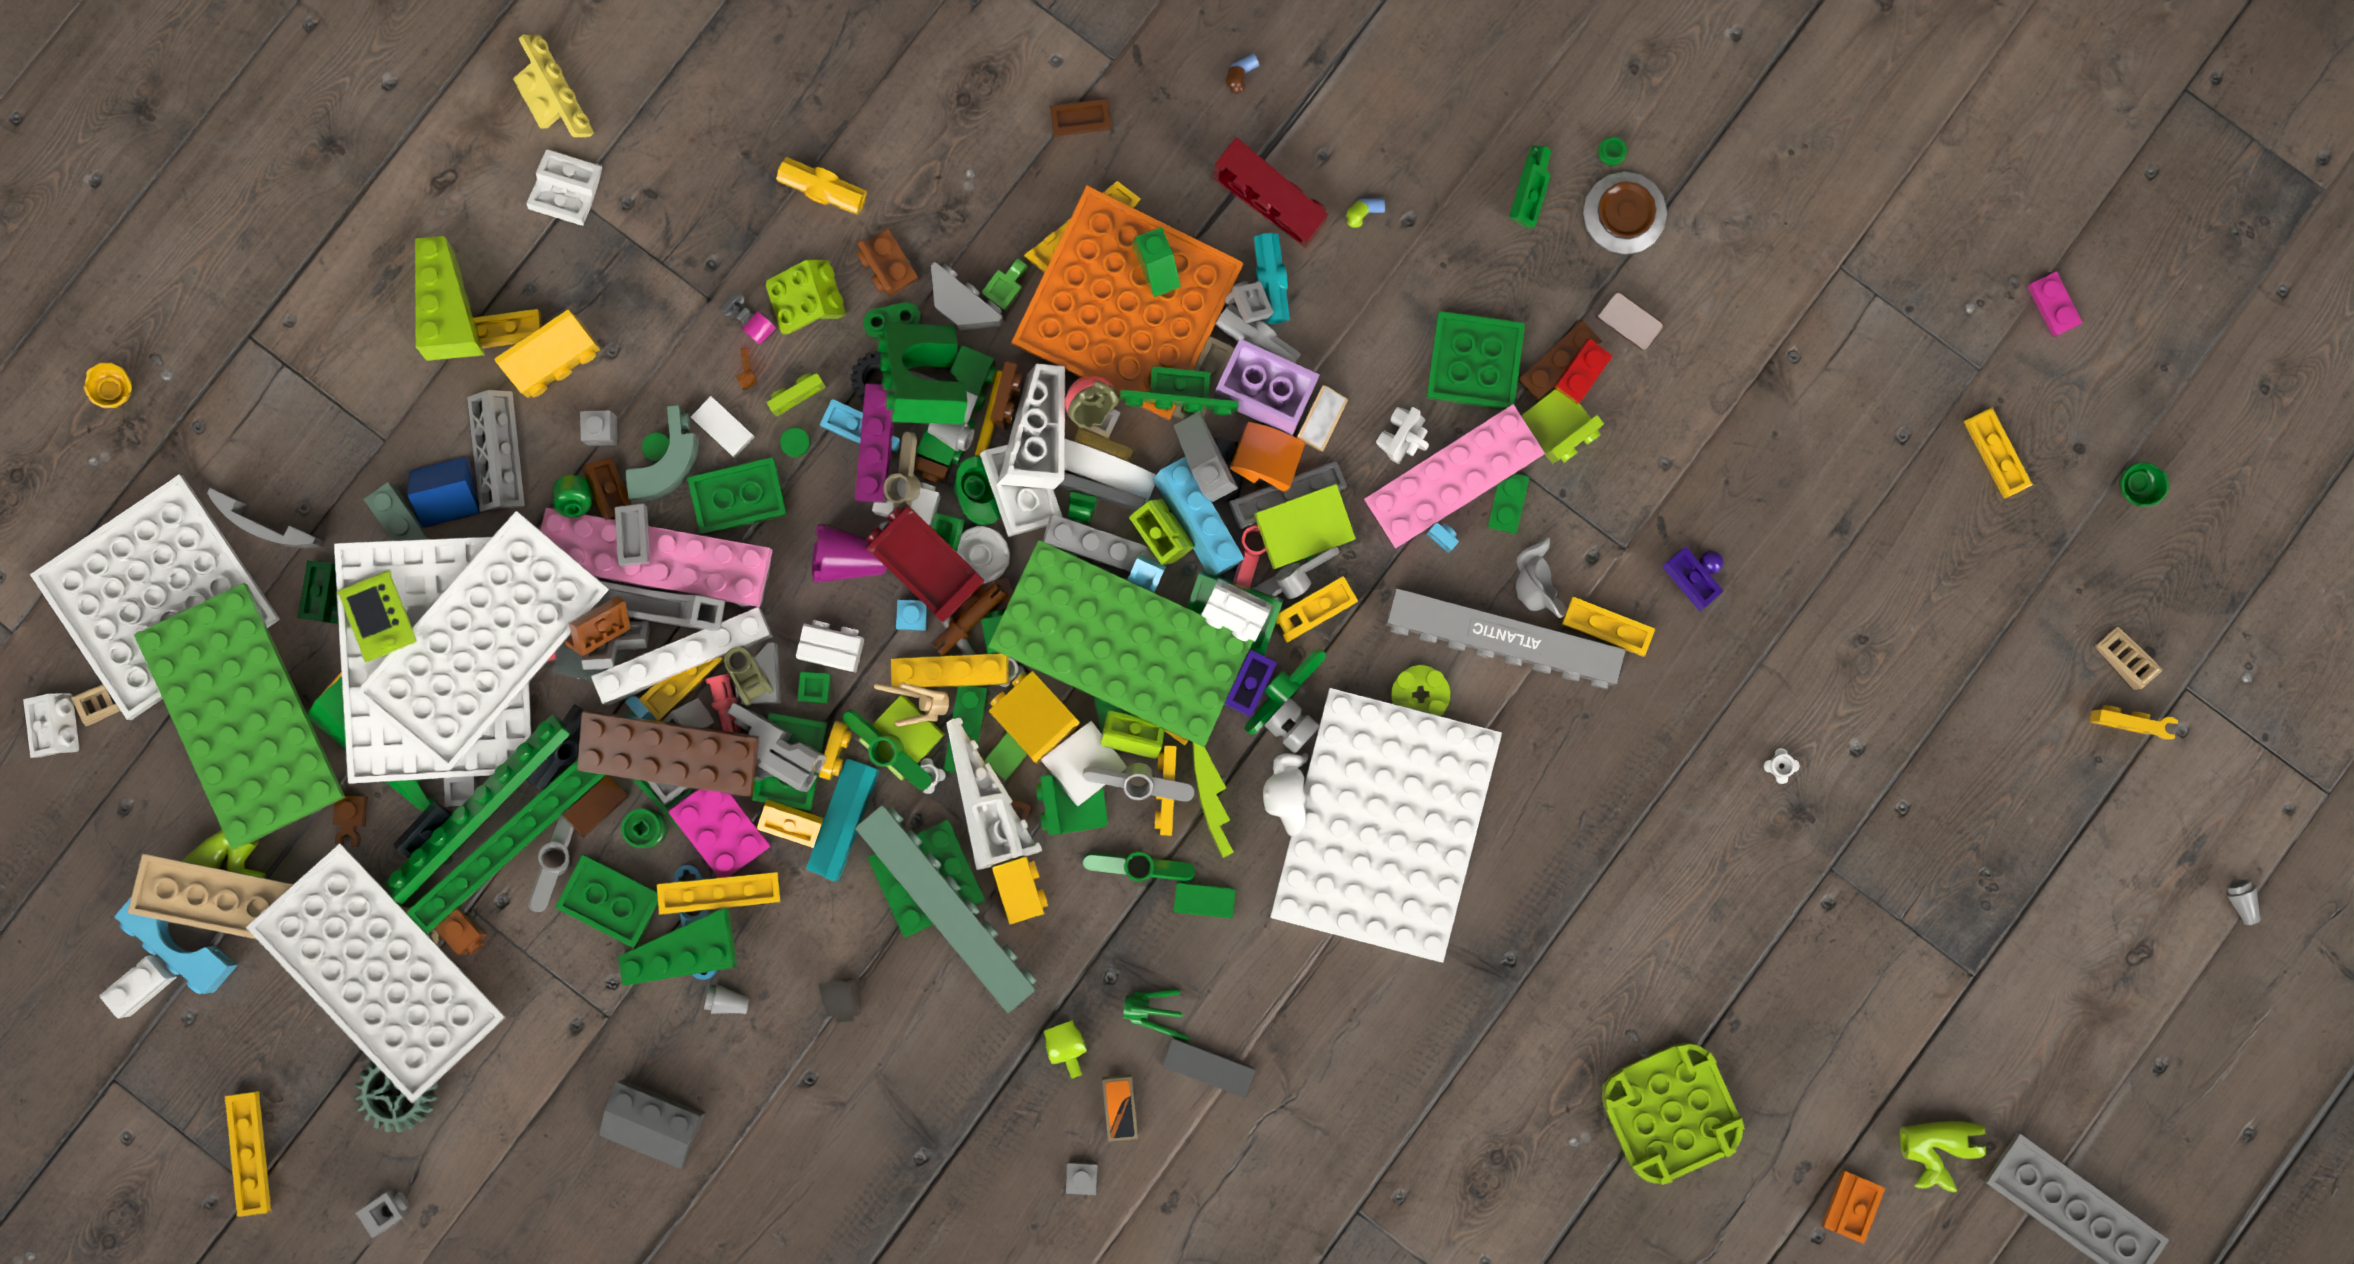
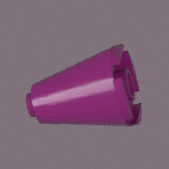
[811,524,888,583]

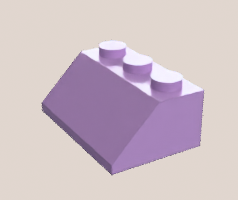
[1213,339,1320,436]

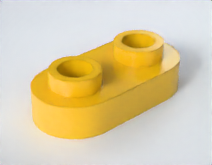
[819,721,852,781]

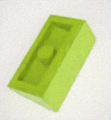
[1100,710,1165,759]

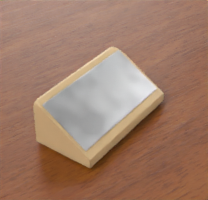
[1297,385,1348,452]

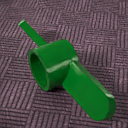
[1244,648,1326,735]
[843,709,932,790]
[1083,852,1195,882]

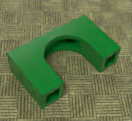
[877,323,968,425]

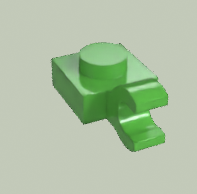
[981,258,1028,312]

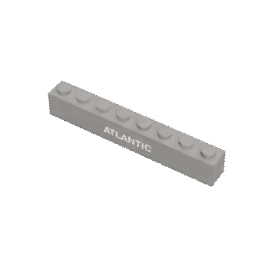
[1385,589,1625,689]

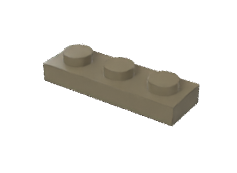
[1172,336,1235,421]

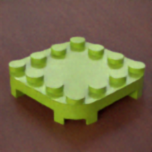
[1602,1042,1745,1185]

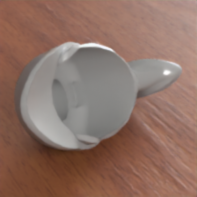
[1516,536,1567,618]

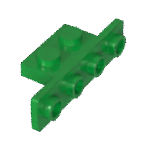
[1120,366,1239,416]

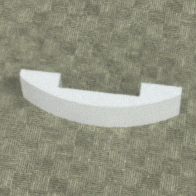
[1064,439,1156,503]

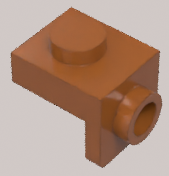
[434,908,488,955]

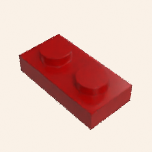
[1554,339,1613,404]

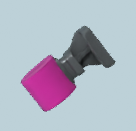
[719,290,776,345]

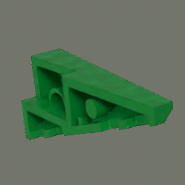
[307,677,434,812]

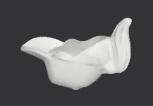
[1263,753,1309,836]

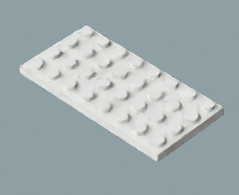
[355,511,610,771]
[246,844,506,1103]

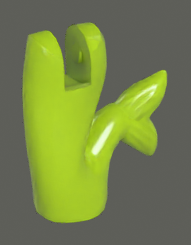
[182,829,266,878]
[1900,1121,1986,1192]

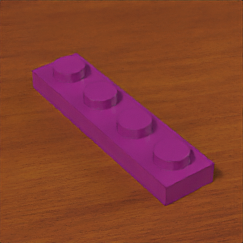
[855,384,894,503]

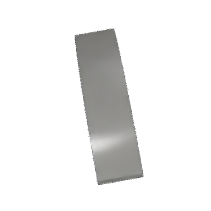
[207,488,325,548]

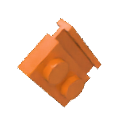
[1821,1170,1886,1244]

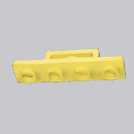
[513,34,594,137]

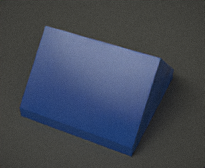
[407,457,481,528]

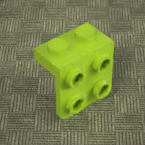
[766,259,846,334]
[1521,389,1604,464]

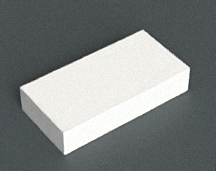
[691,396,755,458]

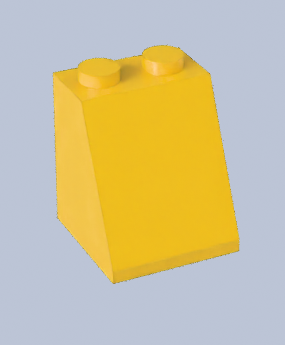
[989,671,1081,764]

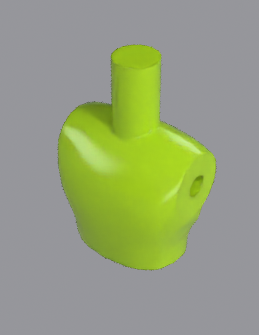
[1043,1020,1087,1079]

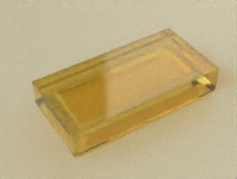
[1075,428,1134,462]

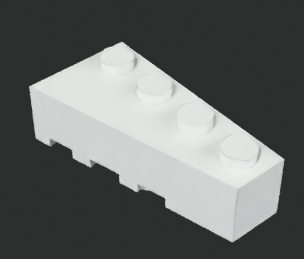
[998,364,1065,489]

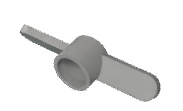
[1253,547,1340,599]
[1082,763,1194,802]
[528,806,574,912]

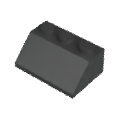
[599,1079,706,1169]

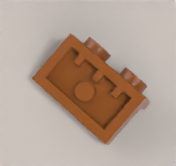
[856,229,919,297]
[565,596,631,656]

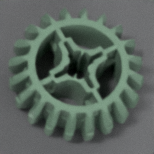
[354,1061,438,1133]

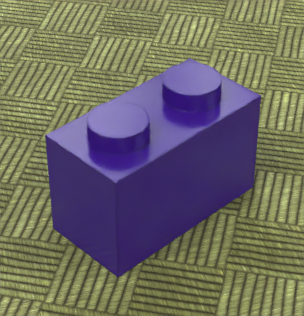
[1224,650,1277,718]

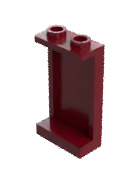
[865,504,985,623]

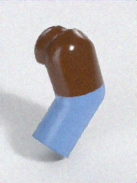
[1226,53,1259,94]

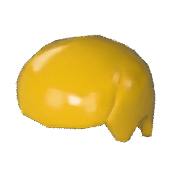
[84,362,132,409]

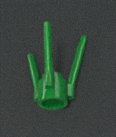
[1123,989,1189,1041]

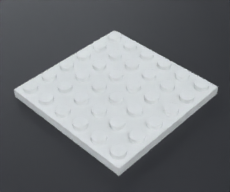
[30,474,280,720]

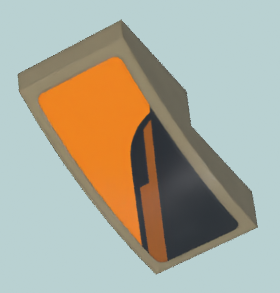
[1102,1074,1138,1142]

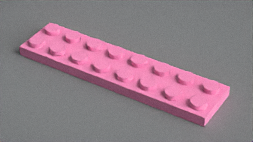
[540,508,773,607]

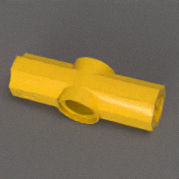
[776,157,867,215]

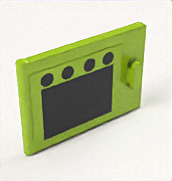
[337,570,418,663]

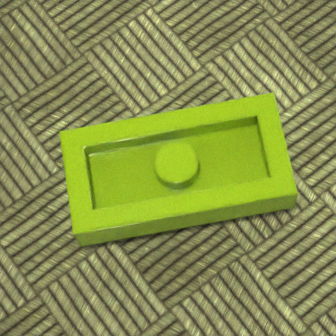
[766,373,827,417]

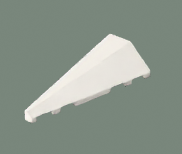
[946,718,1042,870]

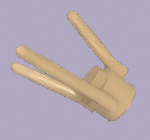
[874,682,949,727]

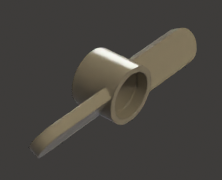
[884,432,921,509]

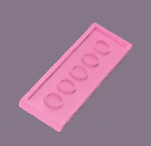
[1364,404,1545,549]

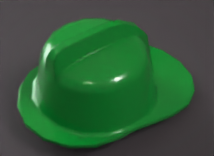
[954,456,1001,525]

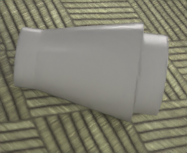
[928,423,974,451]
[2226,879,2262,925]
[704,984,750,1014]

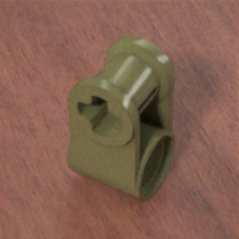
[724,647,774,706]

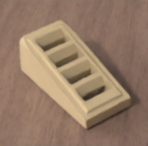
[2095,626,2162,690]
[71,684,121,727]

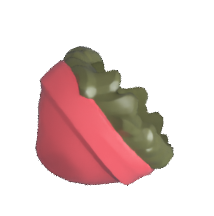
[1064,376,1120,429]

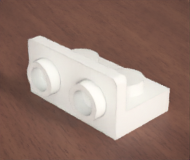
[23,693,79,758]

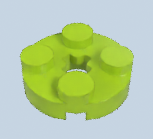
[1391,665,1450,716]

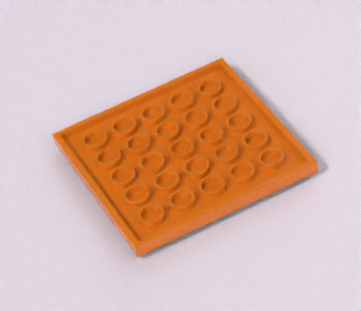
[1011,185,1244,421]

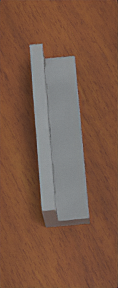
[467,390,525,512]

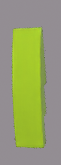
[1192,742,1234,858]

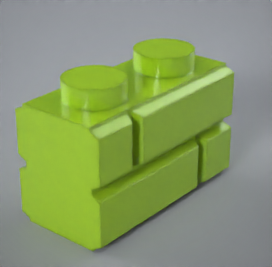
[1129,499,1195,565]

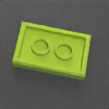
[1254,484,1356,569]

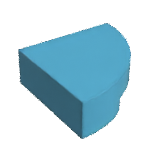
[625,695,658,721]

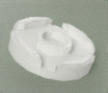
[957,526,1010,585]

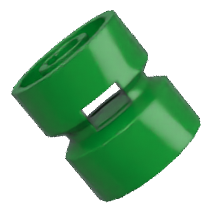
[621,809,668,848]

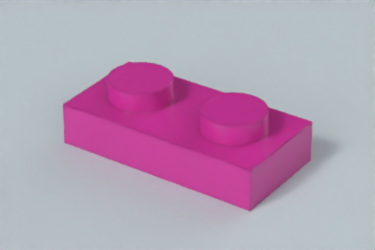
[2027,271,2083,337]

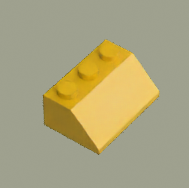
[494,309,601,398]

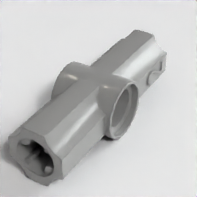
[1215,304,1301,364]

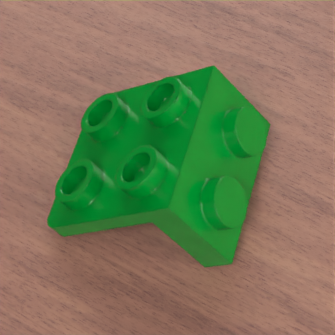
[1036,775,1108,836]

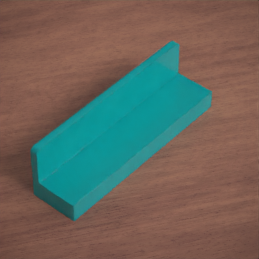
[806,759,880,882]

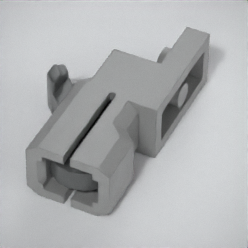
[728,702,827,792]

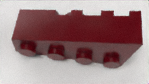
[1214,137,1328,248]

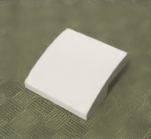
[527,149,602,226]
[1041,721,1127,807]

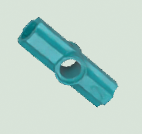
[1254,233,1290,324]

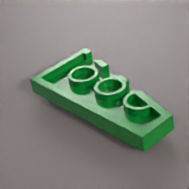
[618,908,737,986]

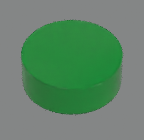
[780,428,811,458]
[642,433,670,463]

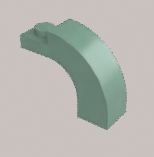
[626,405,699,503]

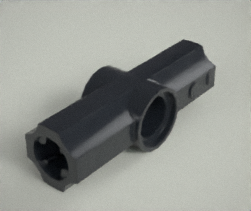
[525,704,585,791]

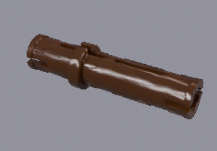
[931,581,1007,656]

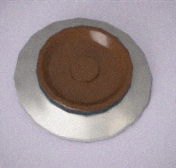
[1583,172,1667,255]

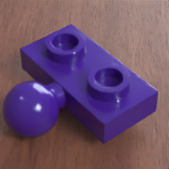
[1662,547,1724,611]

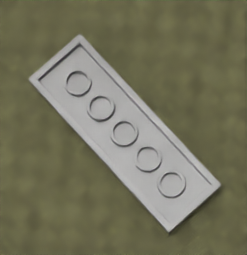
[1983,1133,2169,1264]

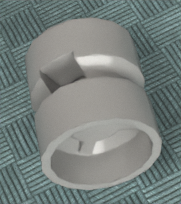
[1264,698,1320,754]

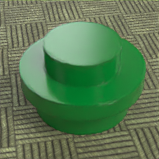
[1598,136,1627,166]

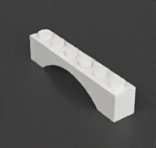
[591,607,773,706]

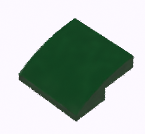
[297,560,339,624]

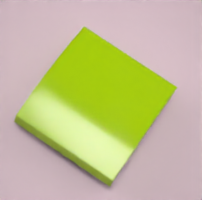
[859,695,945,781]

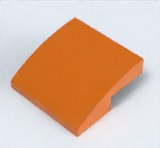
[1230,422,1305,492]

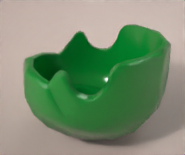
[2119,462,2170,507]

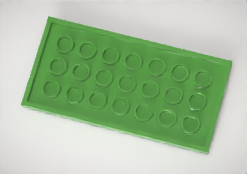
[988,540,1253,747]
[134,583,345,850]

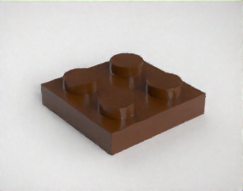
[990,361,1023,430]

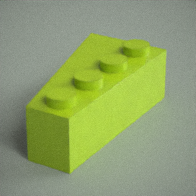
[415,236,485,361]

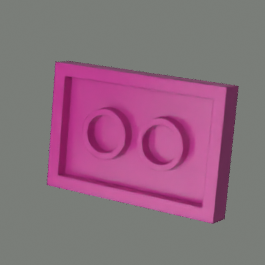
[668,789,770,878]

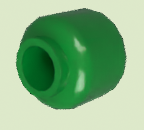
[552,474,592,518]

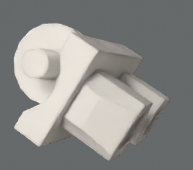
[1376,407,1429,464]

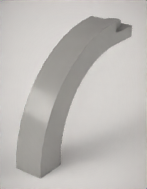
[592,581,725,631]

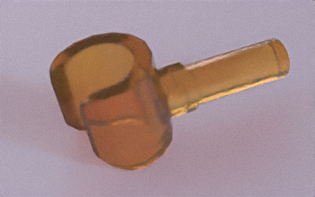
[736,348,757,390]

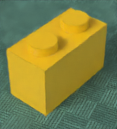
[992,857,1048,925]

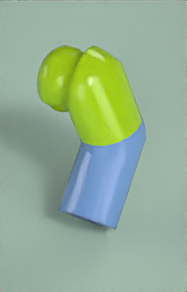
[1346,198,1385,228]

